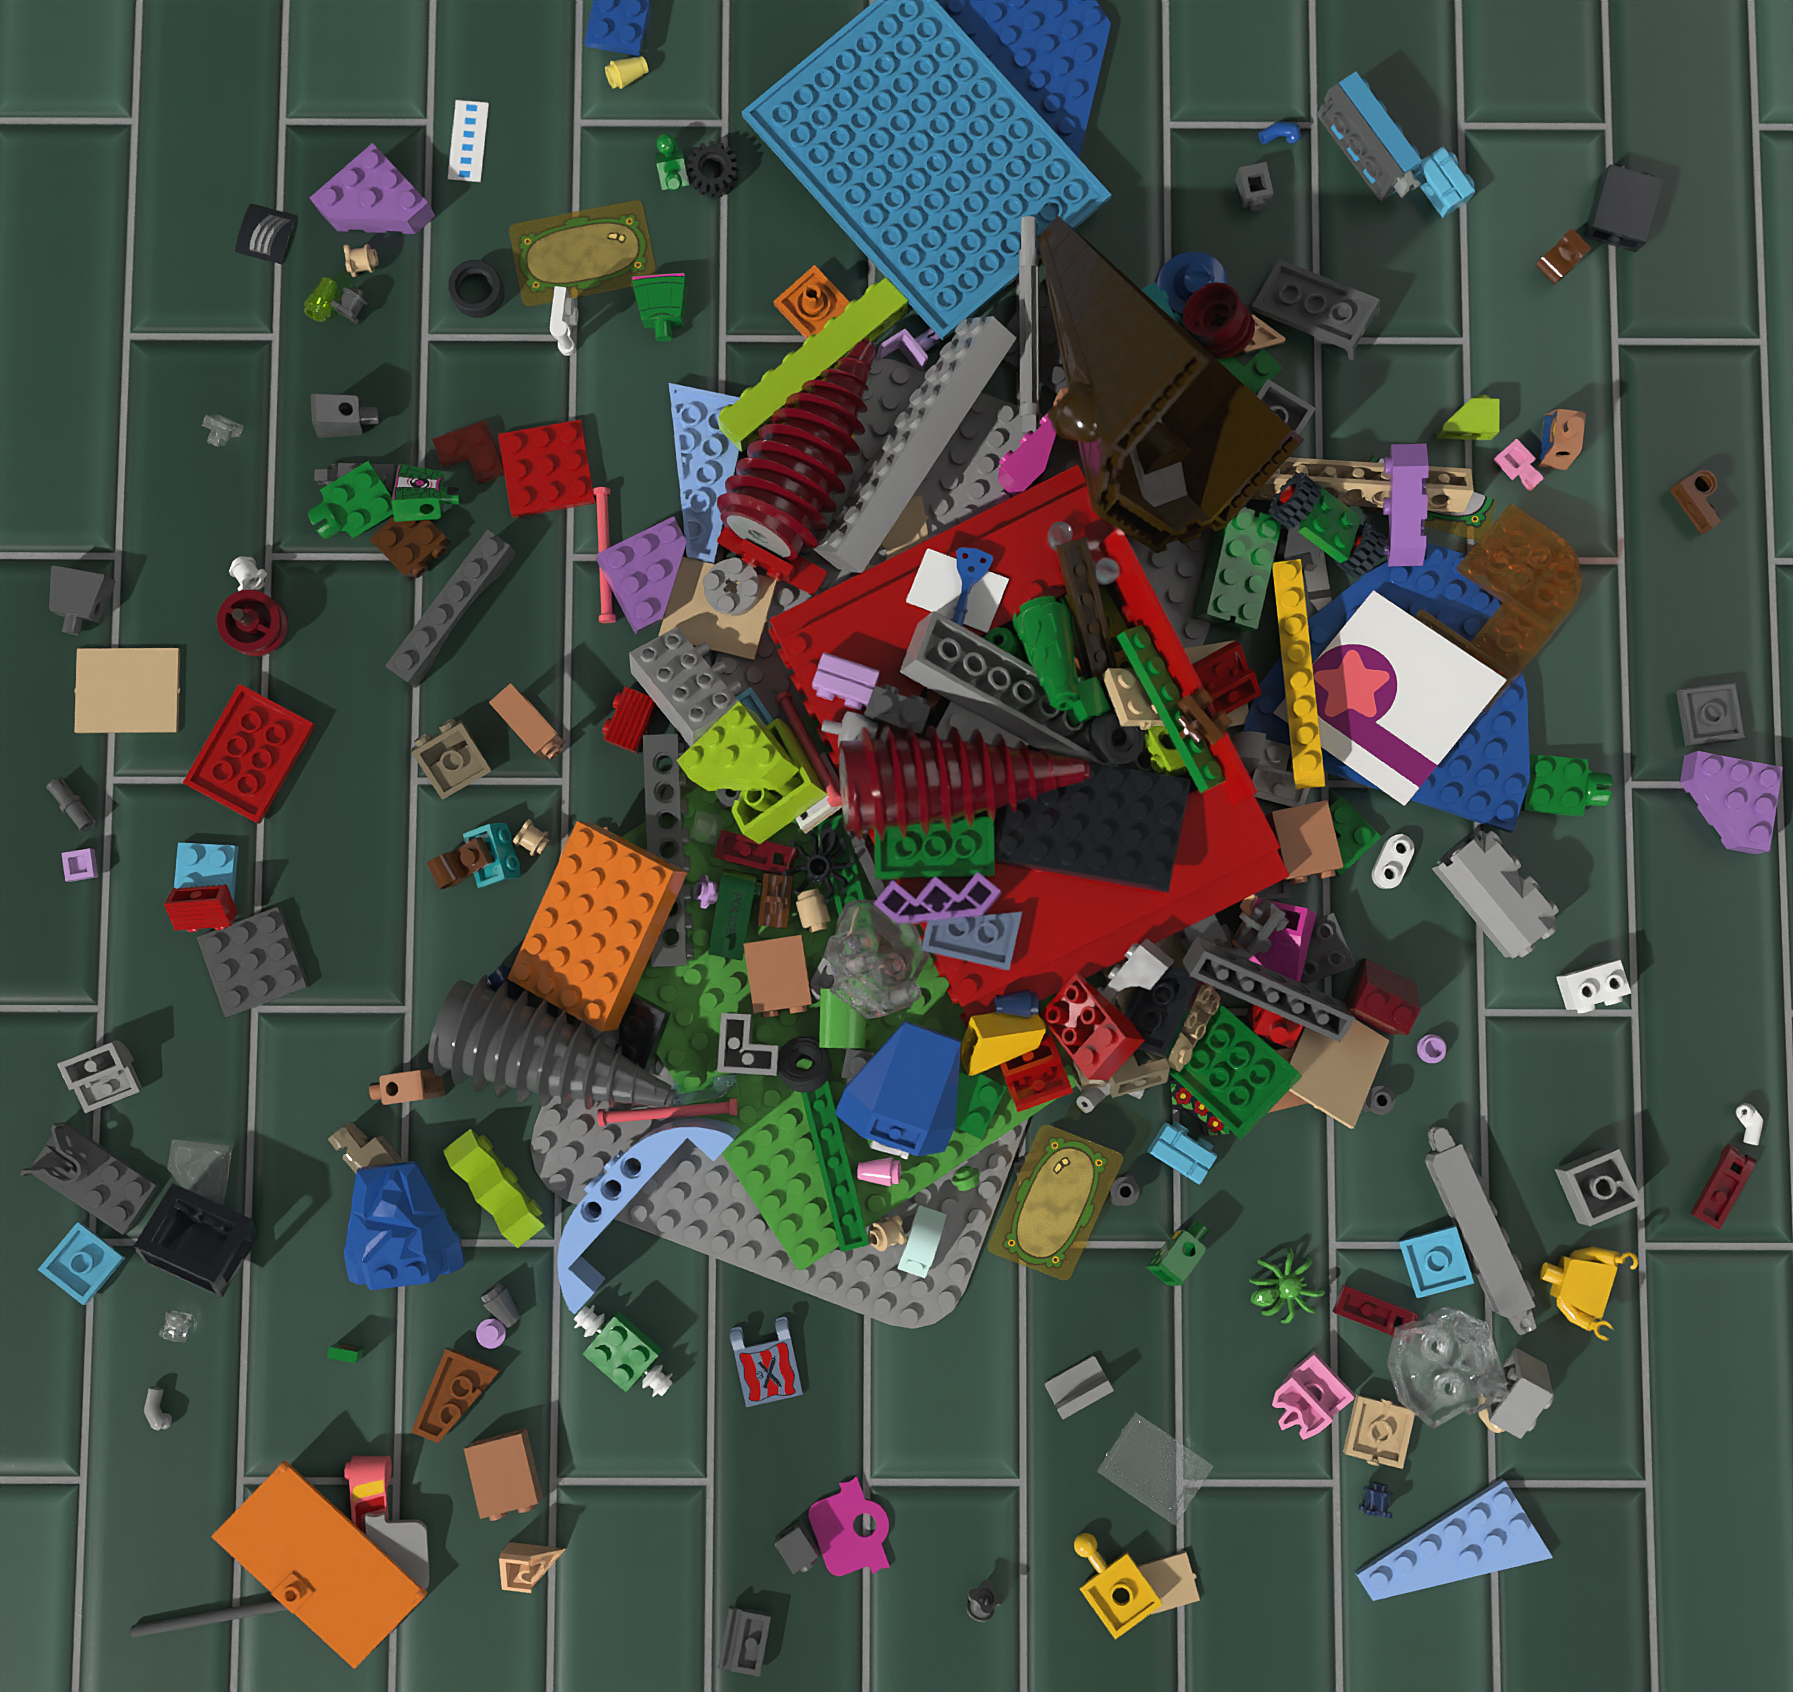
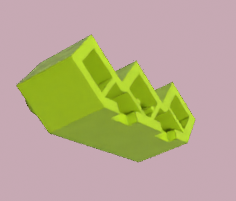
[443,1129,545,1248]

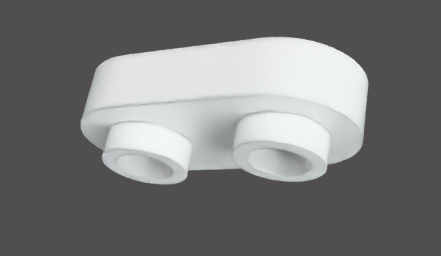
[1372,834,1414,889]

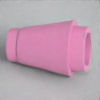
[858,1157,901,1187]

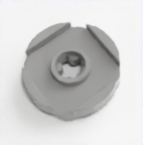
[703,557,761,616]

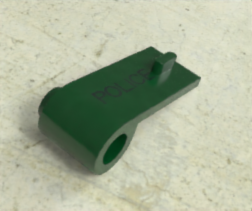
[708,868,763,961]

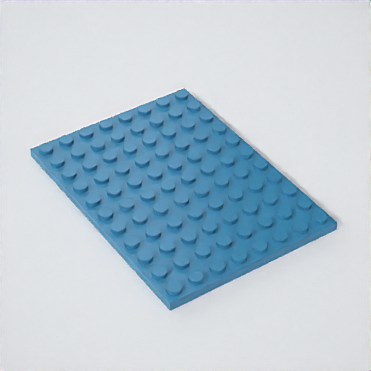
[742,0,1111,341]

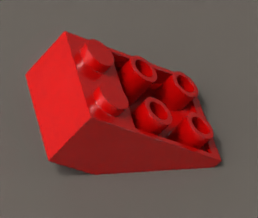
[1039,974,1145,1081]

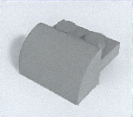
[57,1040,143,1113]

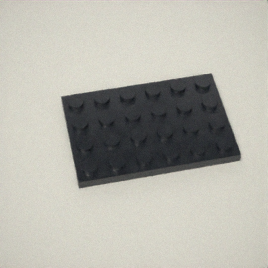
[994,762,1191,893]

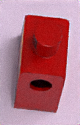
[1247,1003,1303,1048]

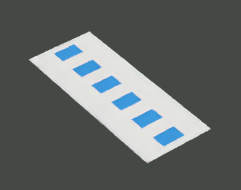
[448,100,489,182]

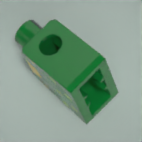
[1145,1220,1209,1286]

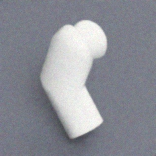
[1736,1103,1763,1146]

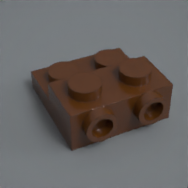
[369,516,451,581]

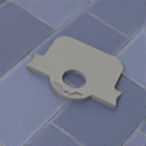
[365,1512,430,1590]

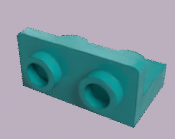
[463,823,521,888]

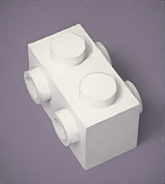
[1556,960,1631,1014]

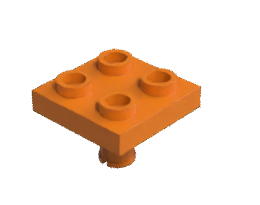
[773,265,850,339]

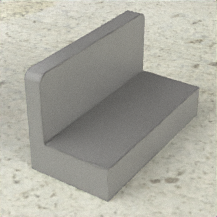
[1044,1355,1114,1419]

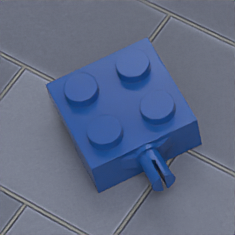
[585,0,652,56]

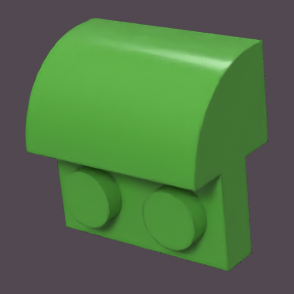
[819,988,877,1048]

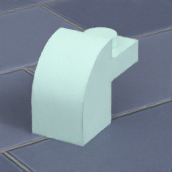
[898,1205,947,1278]

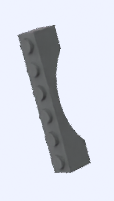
[385,529,517,688]

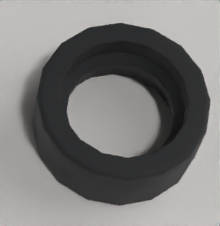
[448,260,504,318]

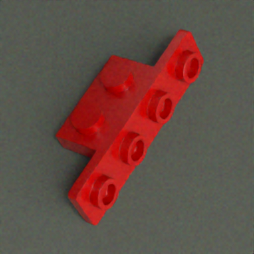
[717,526,827,596]

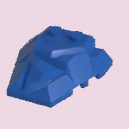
[344,1161,465,1290]

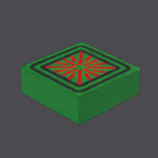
[327,1342,366,1363]

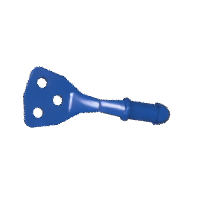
[952,548,993,627]

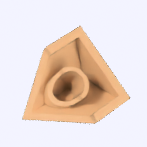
[499,1542,566,1593]

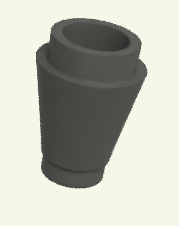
[480,1282,521,1328]

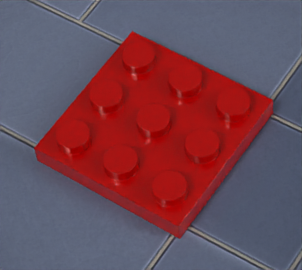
[498,420,596,518]

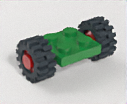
[1269,472,1387,578]

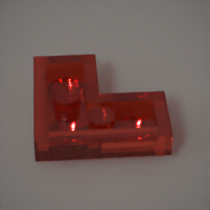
[432,420,505,484]

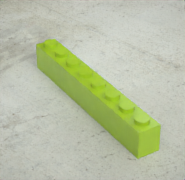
[718,277,908,452]

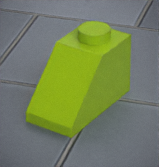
[1435,395,1499,440]

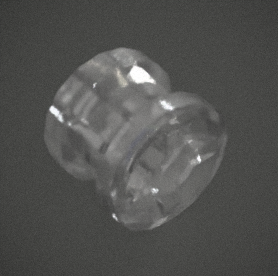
[158,1310,195,1342]

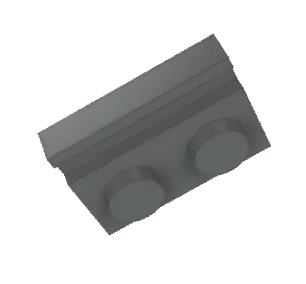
[718,1605,772,1677]

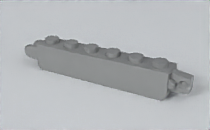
[1425,1126,1536,1335]

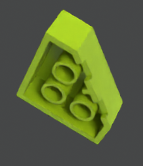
[676,701,800,791]
[731,718,827,844]

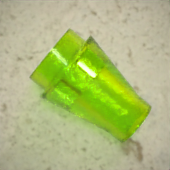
[304,277,338,322]

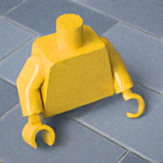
[1540,1246,1638,1341]

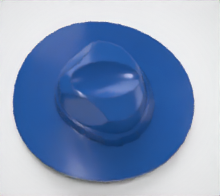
[1156,252,1228,315]

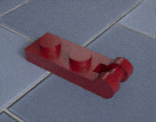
[714,829,799,876]
[1690,1144,1756,1230]
[1332,1284,1419,1342]

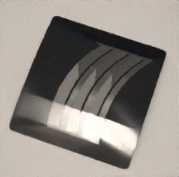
[235,204,297,264]

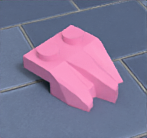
[1272,1351,1355,1440]

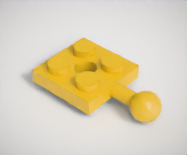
[1074,1533,1163,1639]

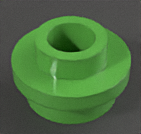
[952,1166,980,1191]

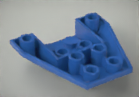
[835,1020,961,1156]

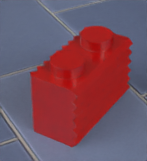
[602,687,658,754]
[164,884,238,932]

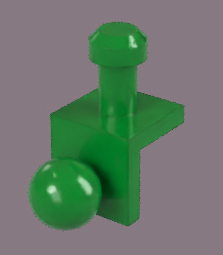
[655,133,689,191]

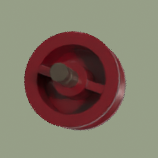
[217,590,288,657]

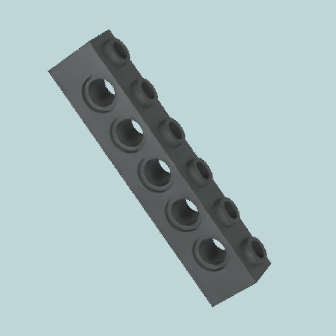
[1182,937,1355,1042]

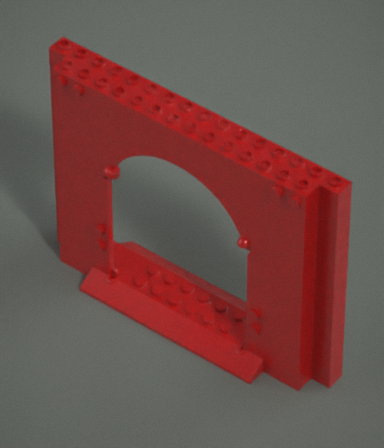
[768,464,1290,1029]

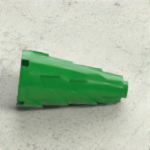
[1013,596,1078,711]

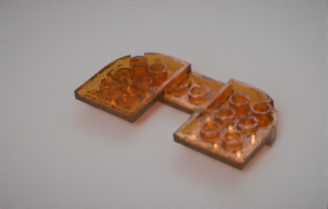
[1414,503,1582,719]

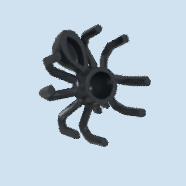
[782,827,856,904]

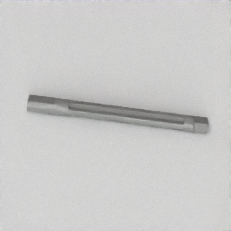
[1019,216,1040,434]

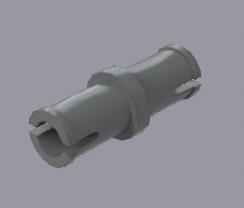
[46,777,97,832]

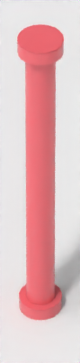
[593,487,616,623]
[775,691,841,807]
[597,1098,738,1127]

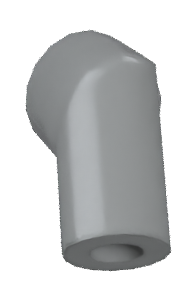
[144,1386,172,1431]

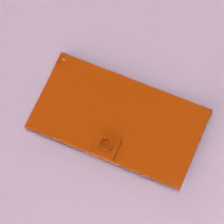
[211,1460,428,1669]

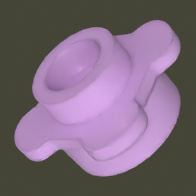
[693,874,719,909]

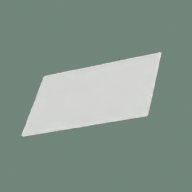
[906,549,1009,632]

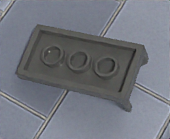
[1252,259,1380,360]
[20,1122,160,1235]

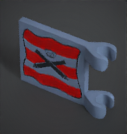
[730,1316,803,1407]

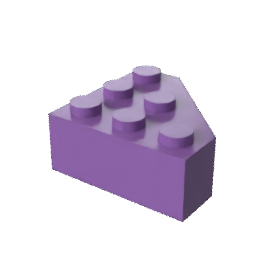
[310,143,435,234]
[596,516,687,635]
[1680,751,1783,854]

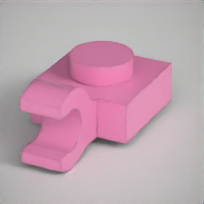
[1494,439,1544,491]

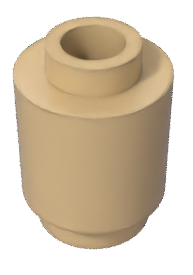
[796,888,831,933]

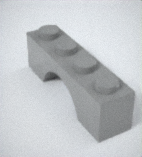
[1097,939,1174,1007]

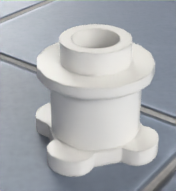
[229,556,267,591]

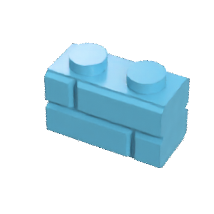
[1414,146,1475,218]
[1147,1121,1217,1184]

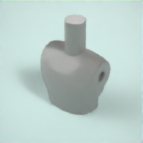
[821,712,878,748]

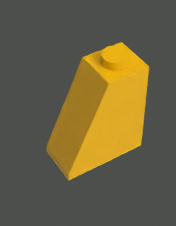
[960,1013,1046,1076]

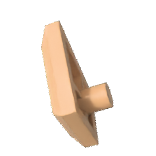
[1243,314,1286,354]

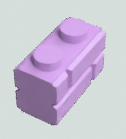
[812,652,880,710]

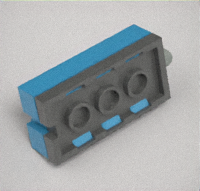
[1317,71,1422,202]

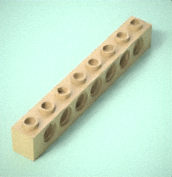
[1251,457,1474,513]

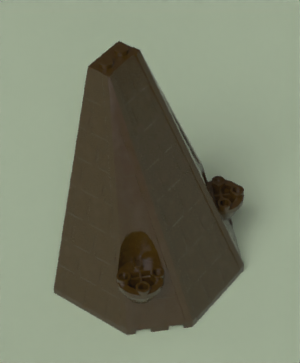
[1038,215,1304,554]

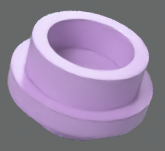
[1417,1034,1446,1063]
[476,1318,506,1348]

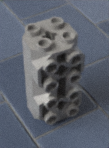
[1431,831,1559,958]

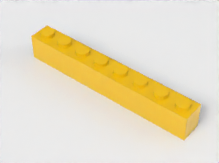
[1272,559,1325,789]

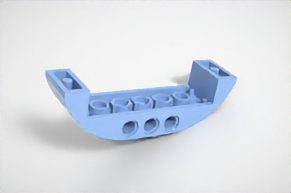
[557,1118,741,1314]

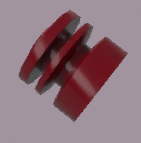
[1183,282,1255,359]

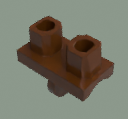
[1177,689,1232,745]
[758,873,793,929]

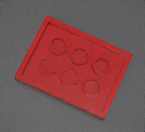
[183,684,316,824]

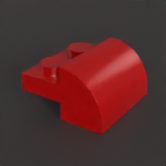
[1192,640,1262,714]
[999,1034,1073,1112]

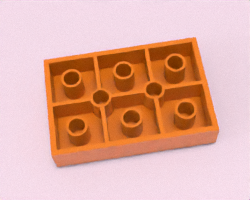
[507,821,688,1031]

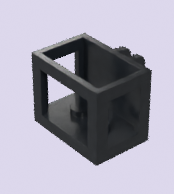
[133,1183,259,1298]

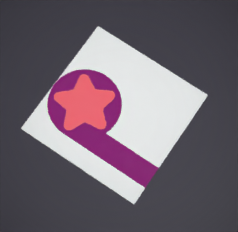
[1273,590,1507,806]

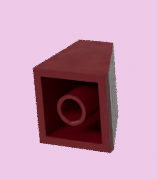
[1343,958,1421,1035]

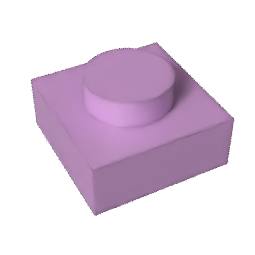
[62,848,98,882]

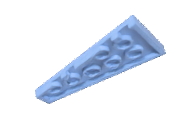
[669,383,740,564]
[1355,1478,1553,1601]

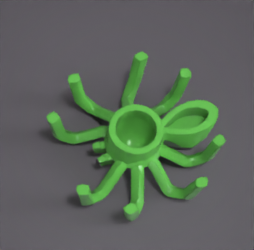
[1249,1247,1325,1323]

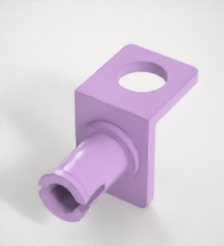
[876,328,940,372]

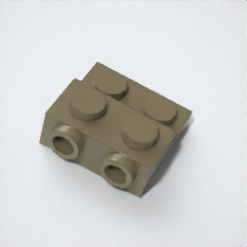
[411,718,492,800]

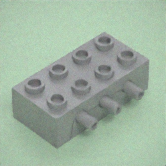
[629,627,742,747]

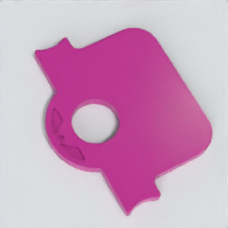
[809,1476,890,1576]

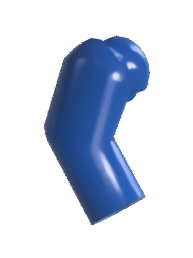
[1258,121,1302,145]

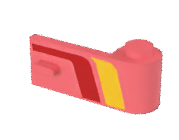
[345,1456,392,1535]

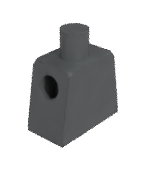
[311,394,379,438]
[49,565,116,635]

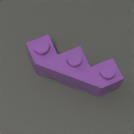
[1382,444,1429,566]
[873,872,1002,925]

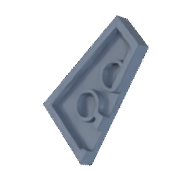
[921,912,1022,970]

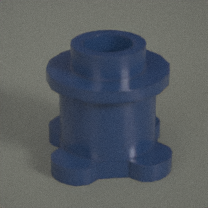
[1358,1481,1393,1518]

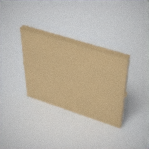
[658,557,778,661]
[74,648,181,733]
[1288,1019,1389,1129]

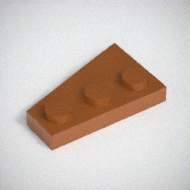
[411,1347,501,1443]

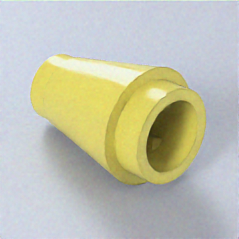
[605,56,648,89]

